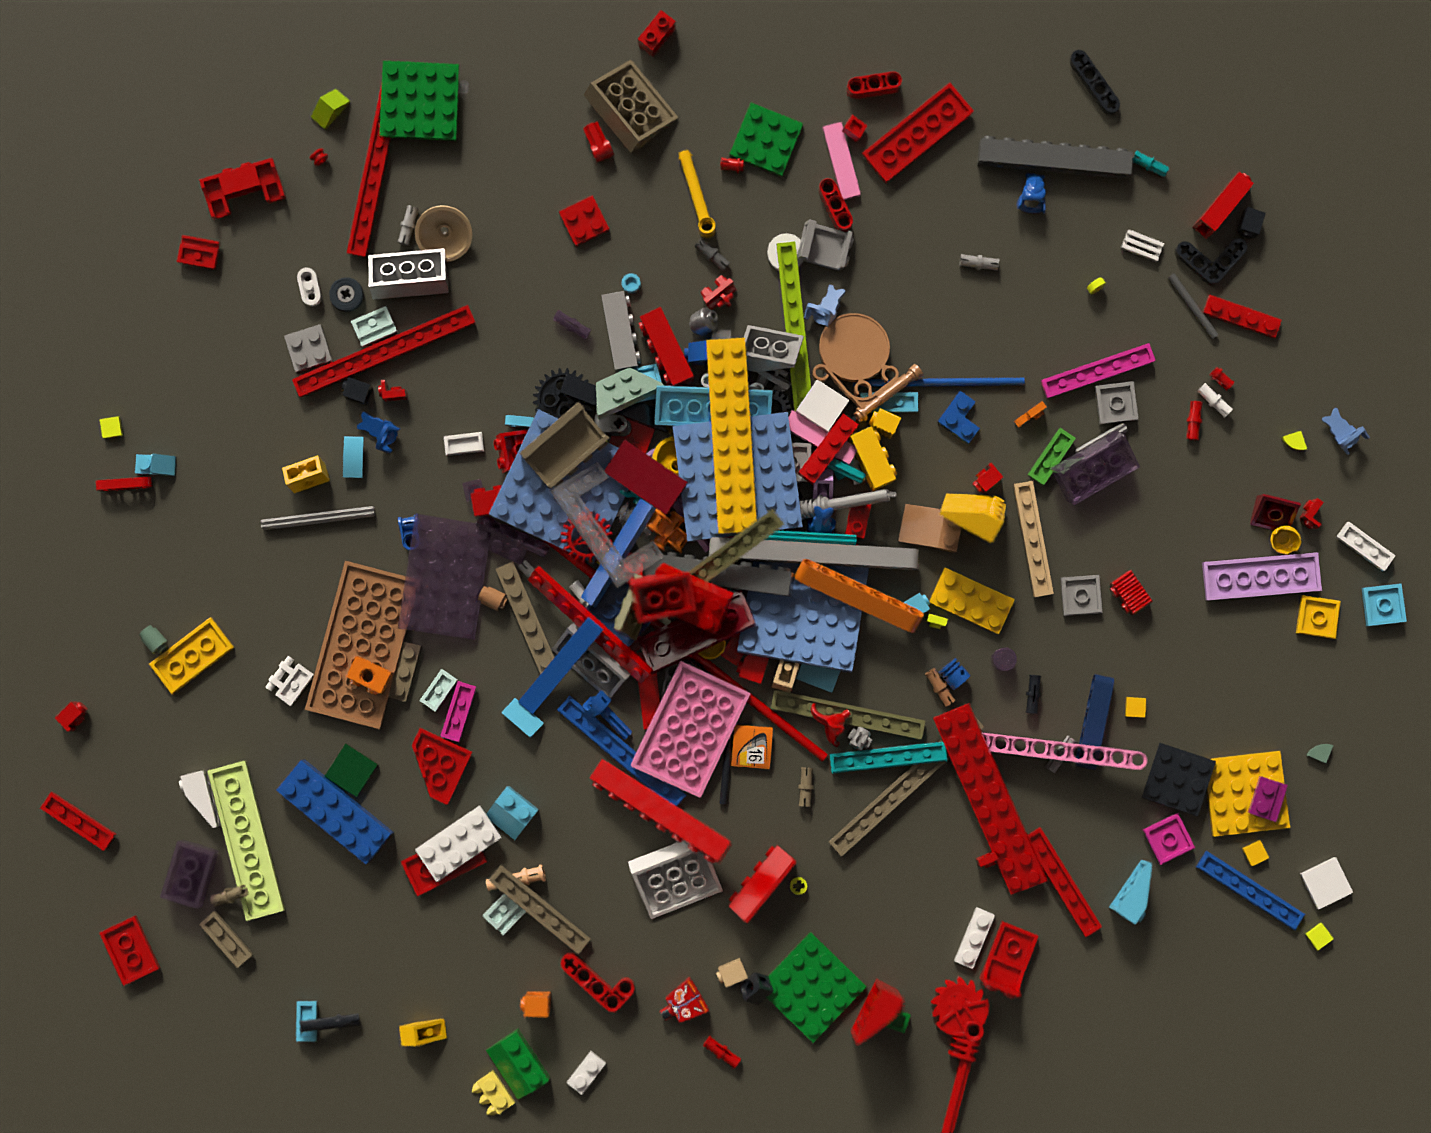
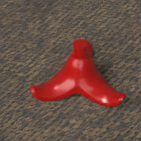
[811,703,851,747]

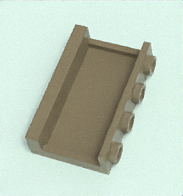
[519,402,609,489]

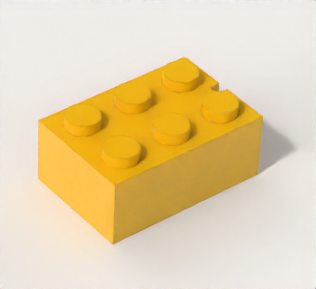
[848,426,897,492]

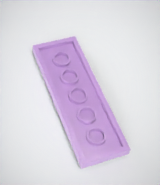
[1202,552,1322,601]

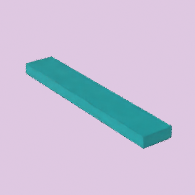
[830,742,947,774]

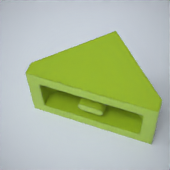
[311,89,350,130]

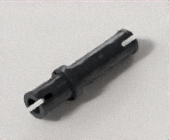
[299,1013,360,1033]

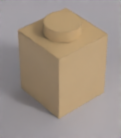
[717,958,747,987]

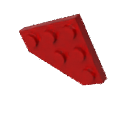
[412,728,473,805]

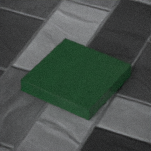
[325,743,378,797]

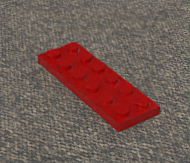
[862,83,974,183]

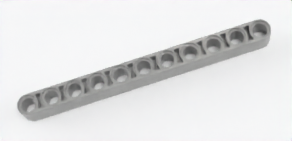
[709,537,919,570]

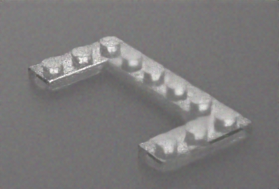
[551,462,664,588]

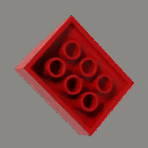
[850,978,905,1044]

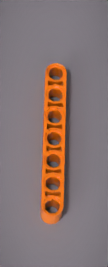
[794,559,924,633]

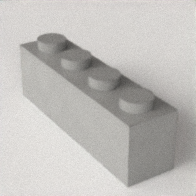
[601,291,641,372]

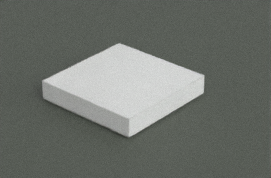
[796,380,849,433]
[1300,857,1353,909]

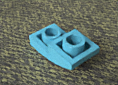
[343,436,364,478]

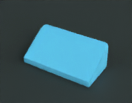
[501,698,544,738]

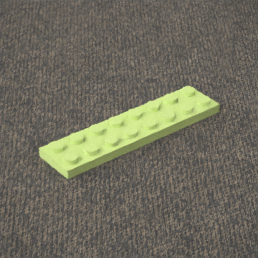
[207,760,285,921]

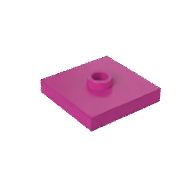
[1142,813,1195,865]

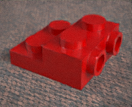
[493,430,528,473]

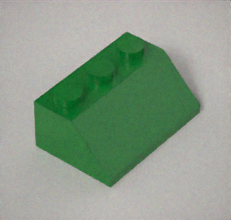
[486,1028,550,1099]

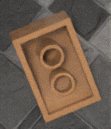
[898,504,962,553]

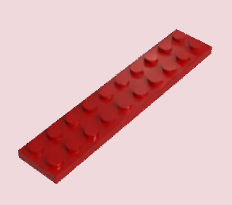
[933,703,1047,895]

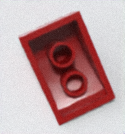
[629,572,697,623]

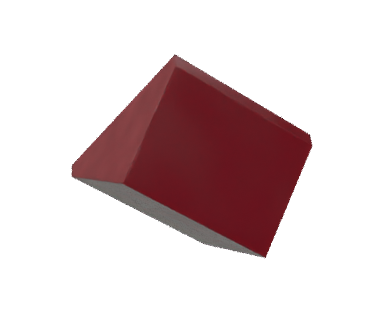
[1250,494,1301,530]

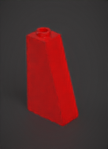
[1192,171,1254,239]

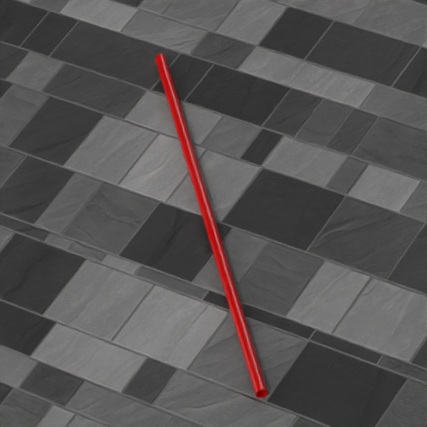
[540,538,828,762]

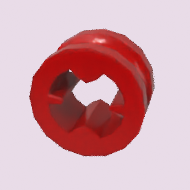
[309,148,329,166]

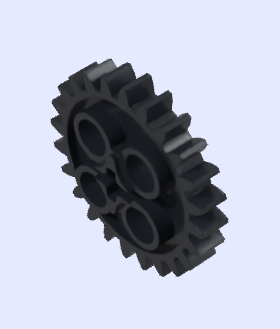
[533,368,593,419]

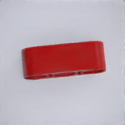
[846,71,902,99]
[819,178,853,232]

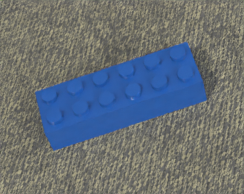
[276,759,394,864]

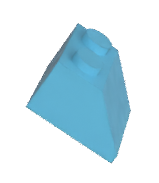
[486,786,539,840]

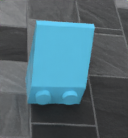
[1109,860,1152,924]

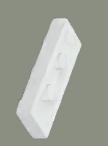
[1336,522,1395,572]
[954,907,995,969]

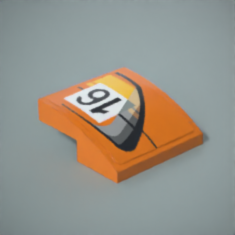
[731,725,773,769]

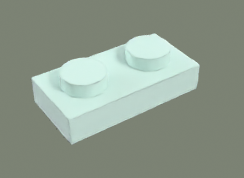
[420,669,458,712]

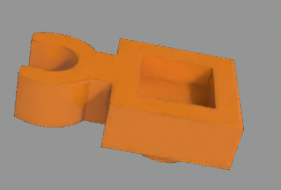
[1014,401,1047,427]

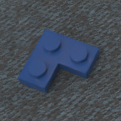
[937,391,980,444]

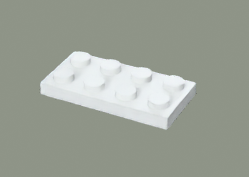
[415,805,501,882]

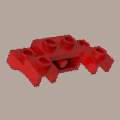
[199,158,287,219]

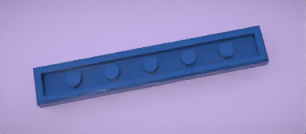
[581,499,656,608]
[518,617,603,714]
[1196,851,1305,930]

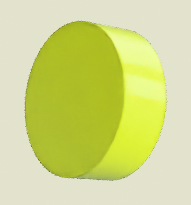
[1087,277,1106,295]

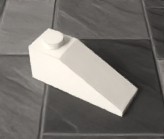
[179,770,221,828]

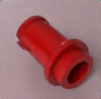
[720,157,744,173]
[1209,367,1234,391]

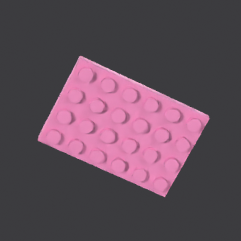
[631,661,750,798]

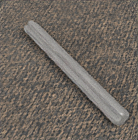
[261,506,375,530]

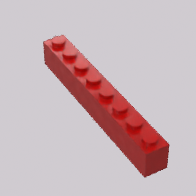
[589,759,732,865]

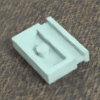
[351,306,398,347]
[483,894,526,935]

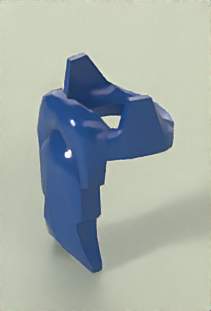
[1017,173,1046,213]
[357,412,400,453]
[806,506,836,534]

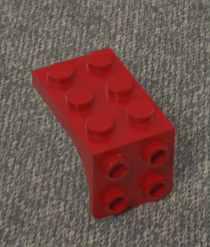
[979,921,1039,999]

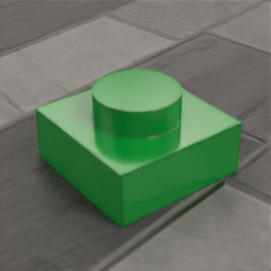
[886,1011,911,1033]

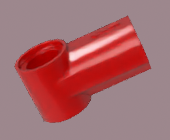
[583,122,614,163]

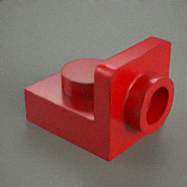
[378,380,408,402]

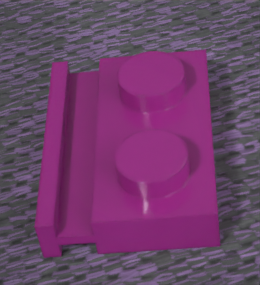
[1248,776,1288,822]

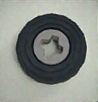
[329,277,364,312]

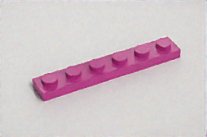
[1041,343,1156,399]

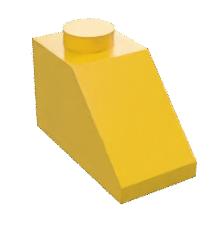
[399,1019,447,1046]

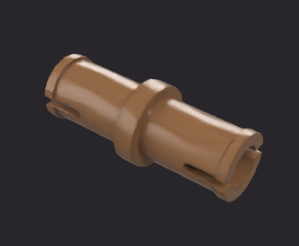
[925,668,955,707]

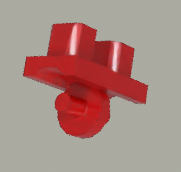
[701,275,737,310]

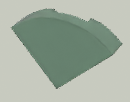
[1307,744,1333,763]

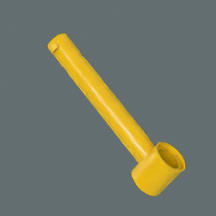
[678,150,716,238]

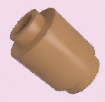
[478,586,508,611]

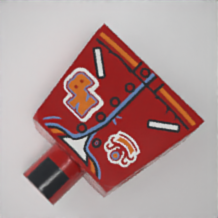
[660,977,709,1022]

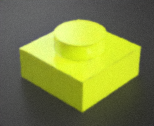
[925,614,948,629]

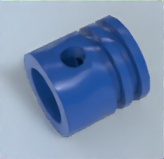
[938,658,971,690]

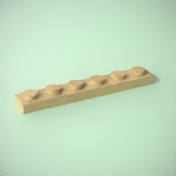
[1013,481,1054,597]

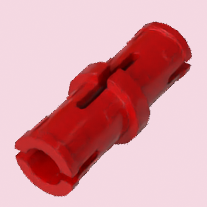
[1186,401,1203,441]
[703,1036,741,1069]

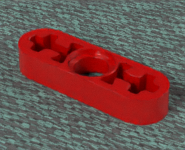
[96,477,152,491]

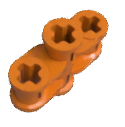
[646,509,687,554]

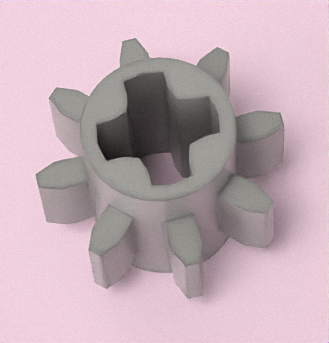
[848,727,872,751]

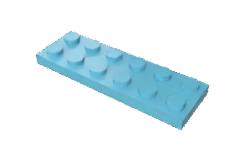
[655,385,772,426]

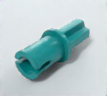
[1132,151,1169,177]

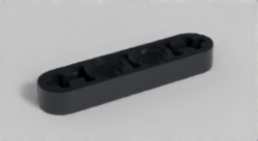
[1069,50,1120,115]

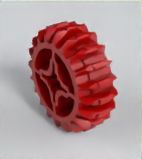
[561,511,613,563]

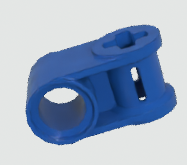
[398,514,422,552]

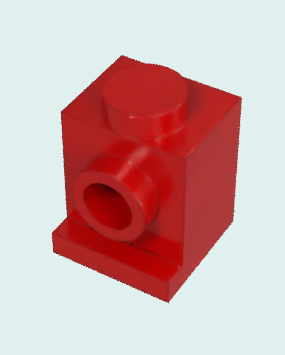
[972,463,1003,493]
[55,702,88,732]

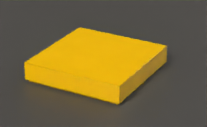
[1296,595,1341,639]

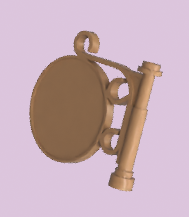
[812,313,924,422]

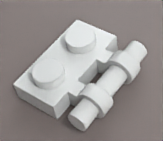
[266,656,314,706]

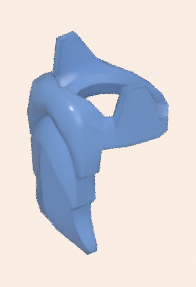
[804,285,846,327]
[1322,408,1370,455]

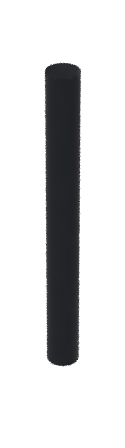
[719,729,734,804]

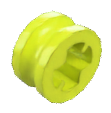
[790,877,807,895]

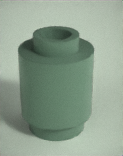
[139,625,168,654]

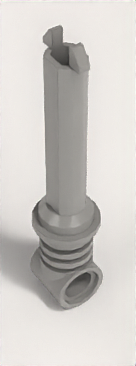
[799,490,896,520]

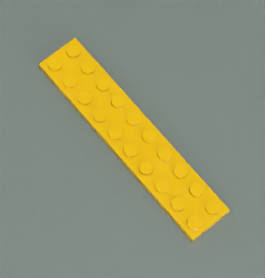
[706,338,757,534]

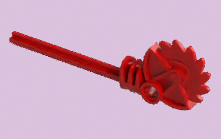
[931,977,989,1133]

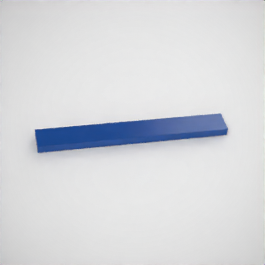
[557,695,687,806]

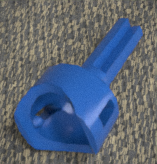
[583,690,632,740]

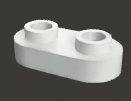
[297,268,322,306]

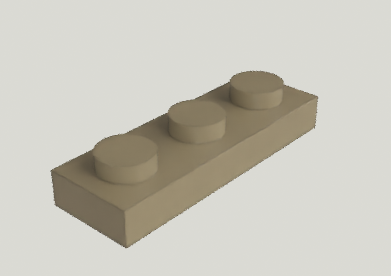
[389,641,422,702]
[199,911,253,968]

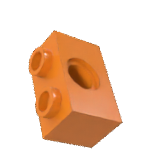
[346,656,393,695]
[521,991,551,1017]

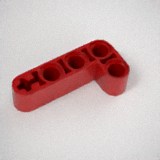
[561,952,635,1012]

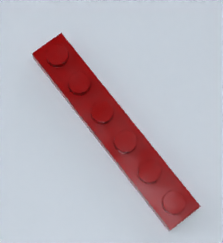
[1028,827,1102,937]

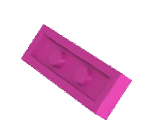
[441,681,477,742]

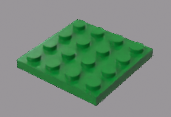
[379,60,460,141]
[767,932,867,1042]

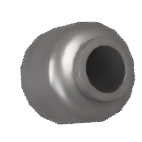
[689,308,718,336]

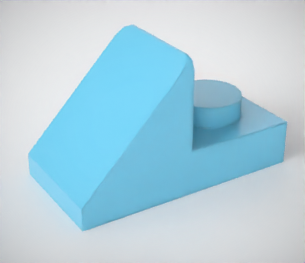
[135,454,176,476]

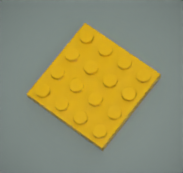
[1206,751,1290,837]

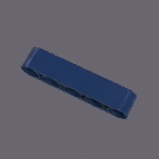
[1075,674,1114,770]

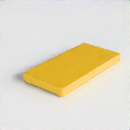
[149,617,235,694]

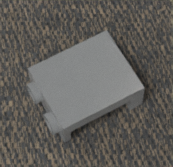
[797,219,854,271]

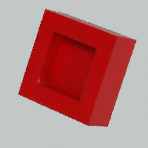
[841,115,867,142]
[976,851,998,868]

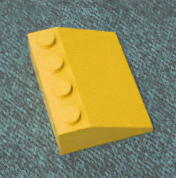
[939,494,1006,543]

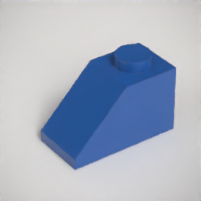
[684,341,708,365]

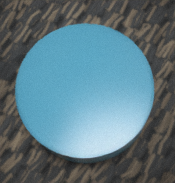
[622,274,641,294]

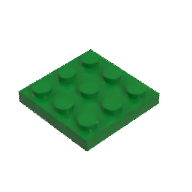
[729,102,803,177]

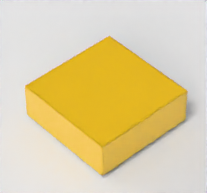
[1125,697,1146,718]
[1242,840,1269,866]

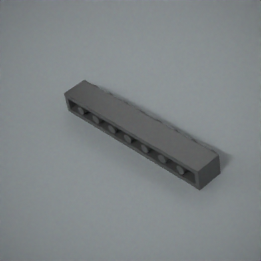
[977,136,1133,179]
[641,550,795,597]

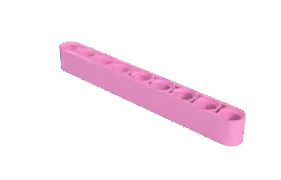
[983,733,1147,769]

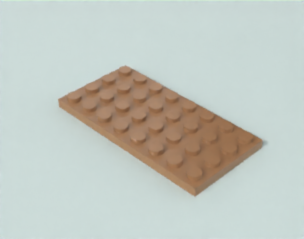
[305,561,420,729]

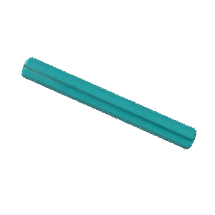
[765,531,857,545]

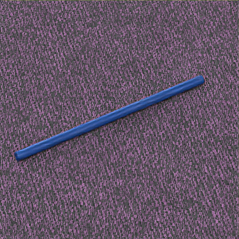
[853,378,1025,387]

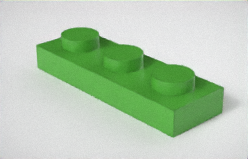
[1027,428,1076,486]

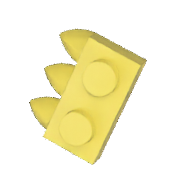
[472,1070,515,1115]

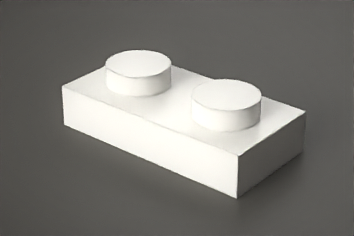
[567,1051,606,1095]

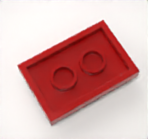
[99,915,160,986]

